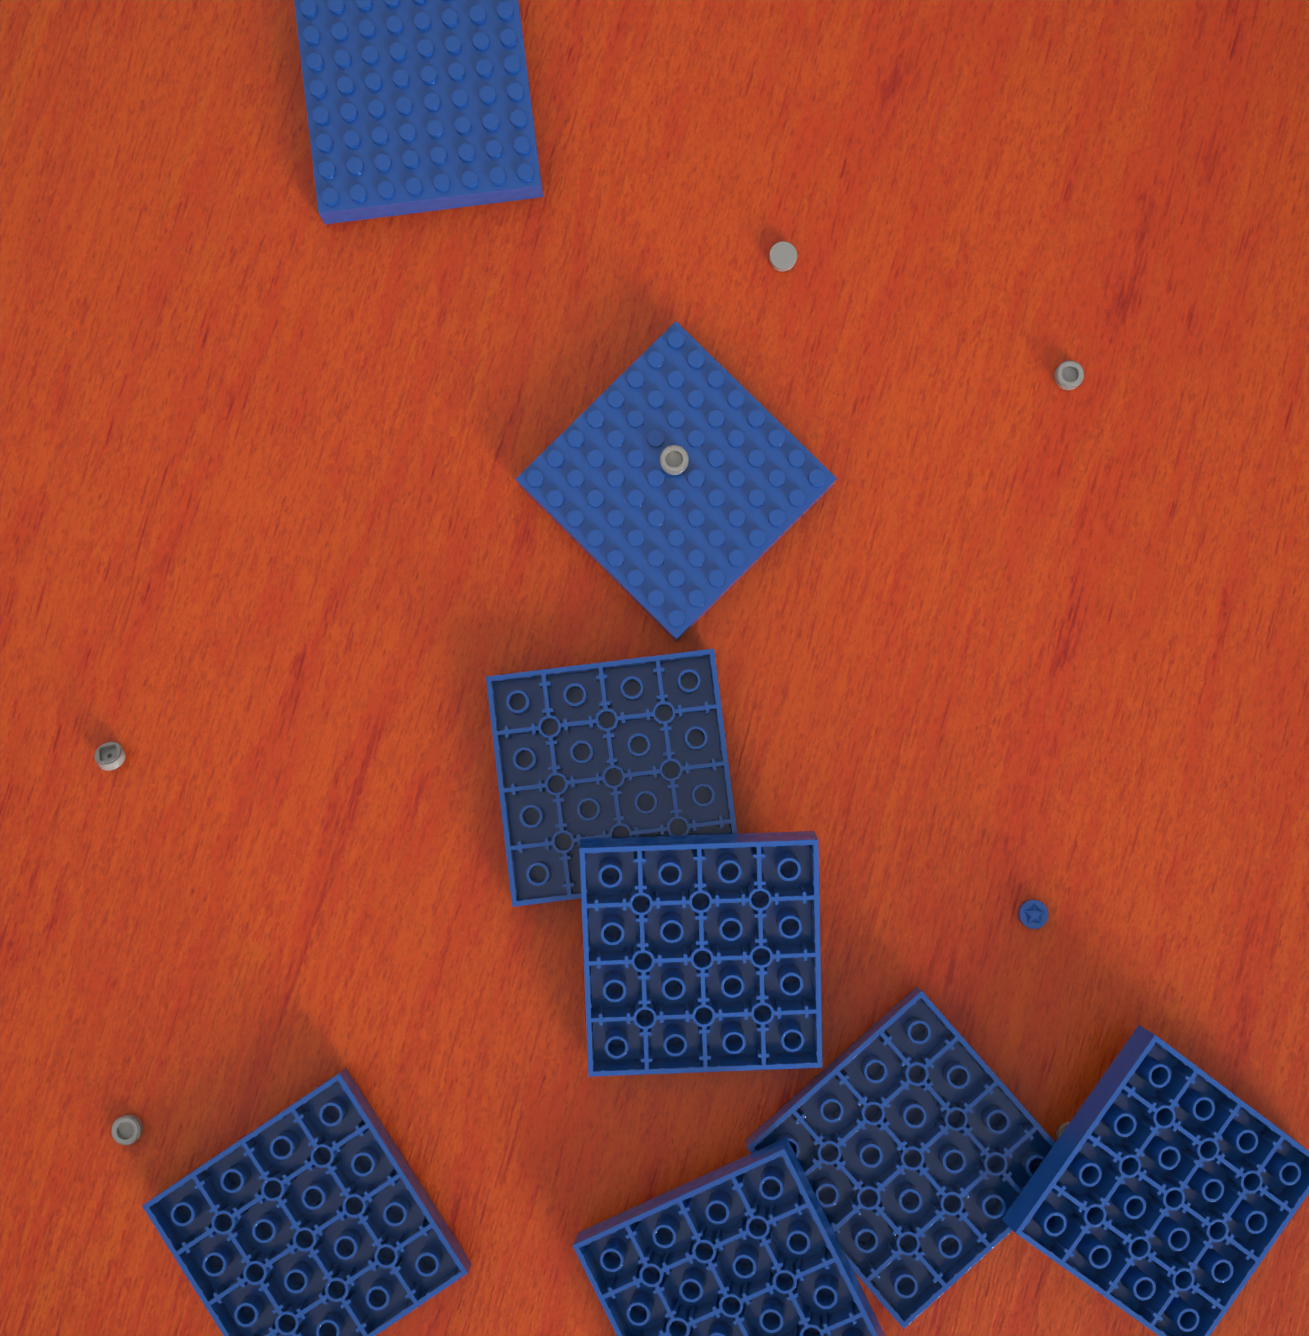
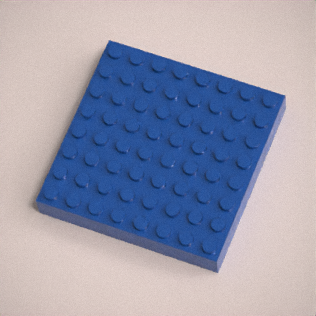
[294,0,543,224]
[516,321,837,642]
[486,649,737,907]
[579,831,822,1077]
[745,987,1055,1329]
[1001,1025,1309,1336]
[142,1068,472,1336]
[572,1137,885,1336]

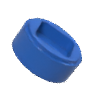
[1018,900,1048,929]

